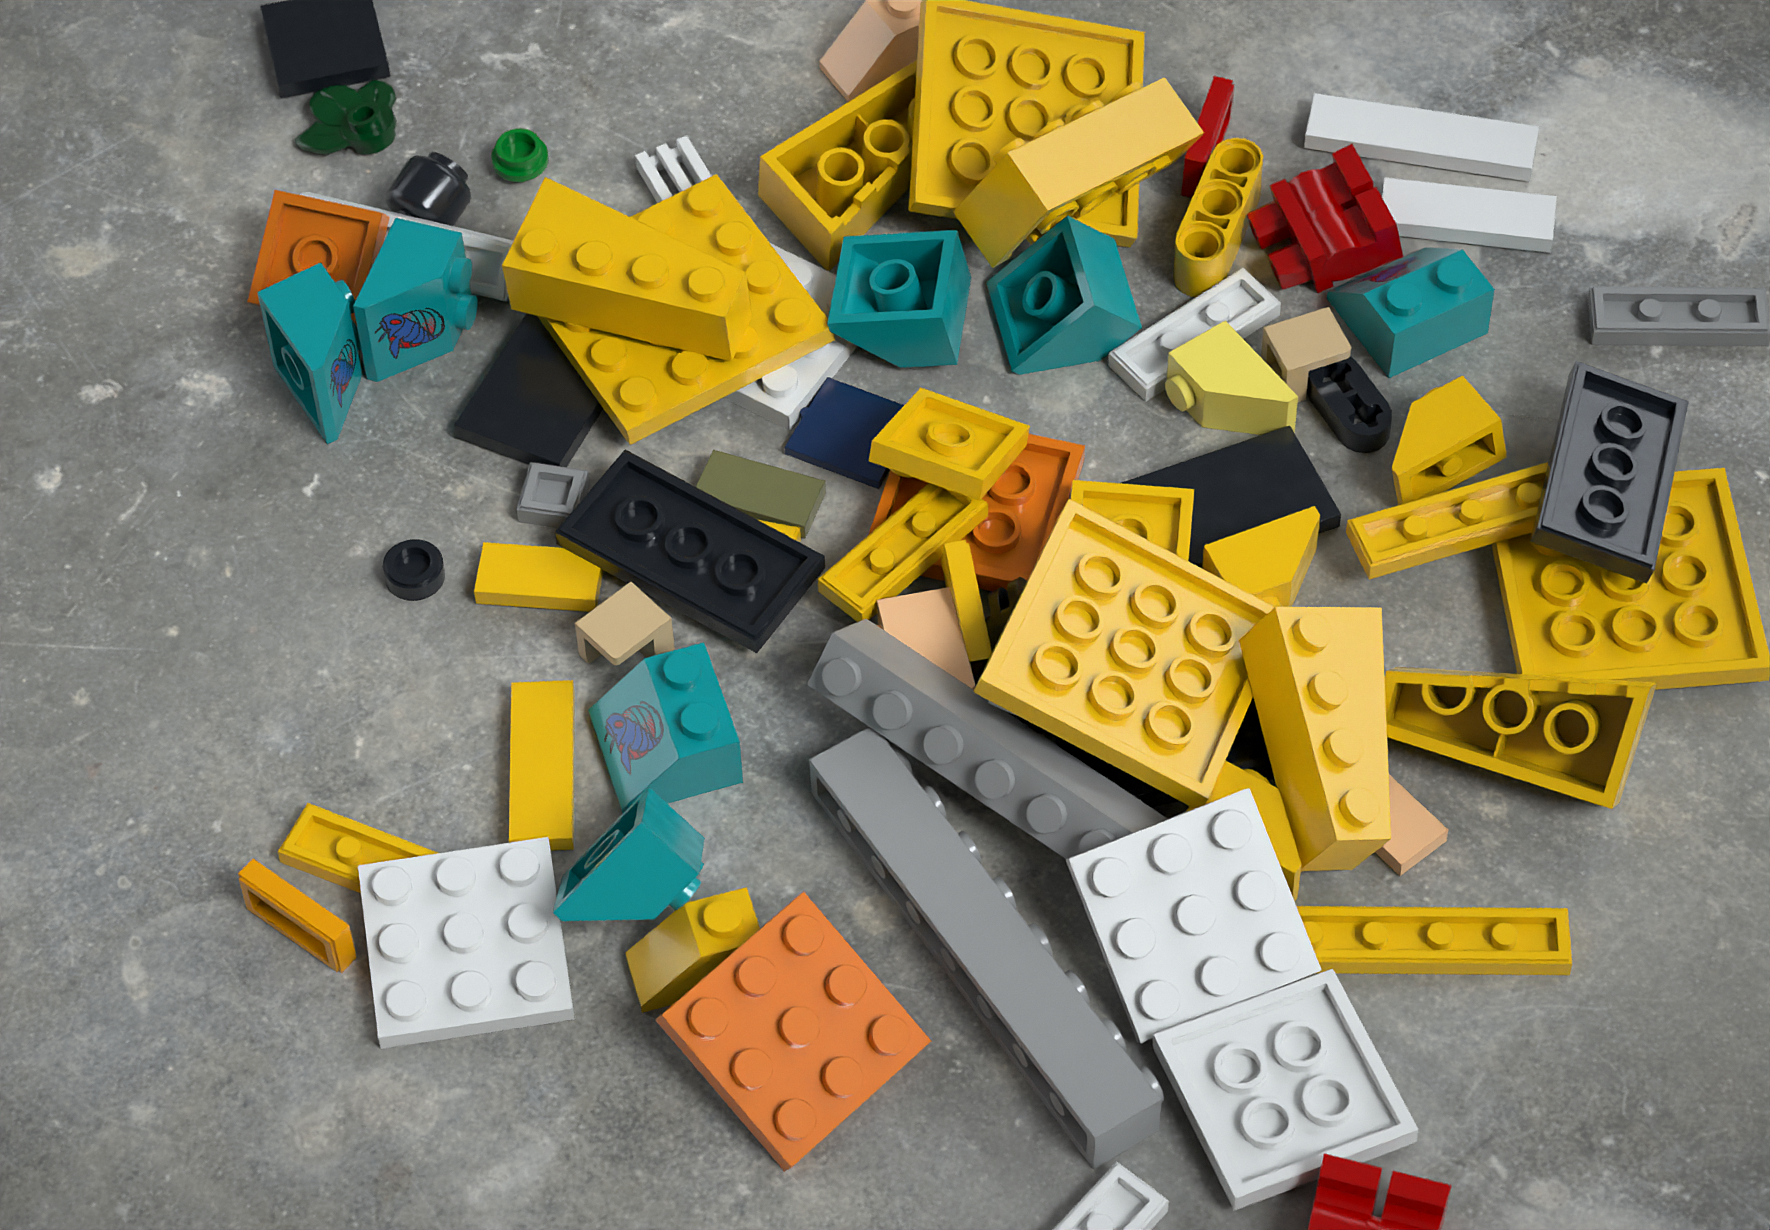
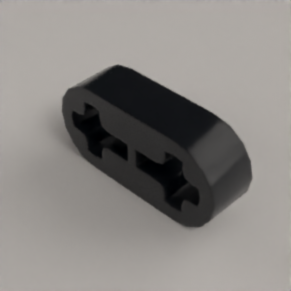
[1306,356,1392,453]

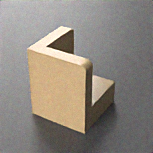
[1261,307,1351,402]
[575,582,675,665]

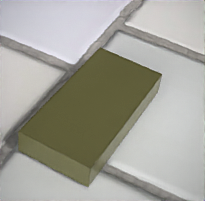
[696,450,826,539]

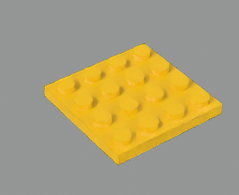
[909,0,1145,247]
[537,174,835,445]
[1491,468,1770,690]
[973,499,1274,808]

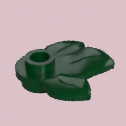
[294,80,397,155]

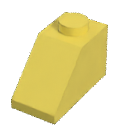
[1165,320,1298,435]

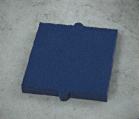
[784,377,904,489]

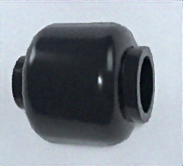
[385,152,471,226]

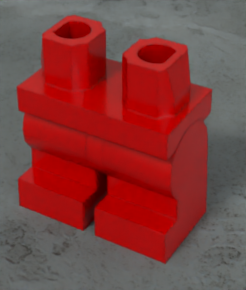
[1247,144,1404,293]
[1308,1153,1452,1230]

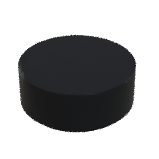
[382,539,445,601]

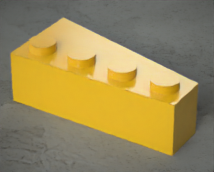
[758,60,917,271]
[953,77,1204,268]
[502,177,752,361]
[1239,607,1391,871]
[1385,667,1657,809]

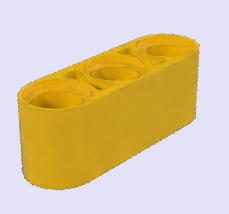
[1173,138,1263,298]

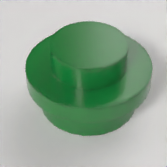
[491,128,549,182]

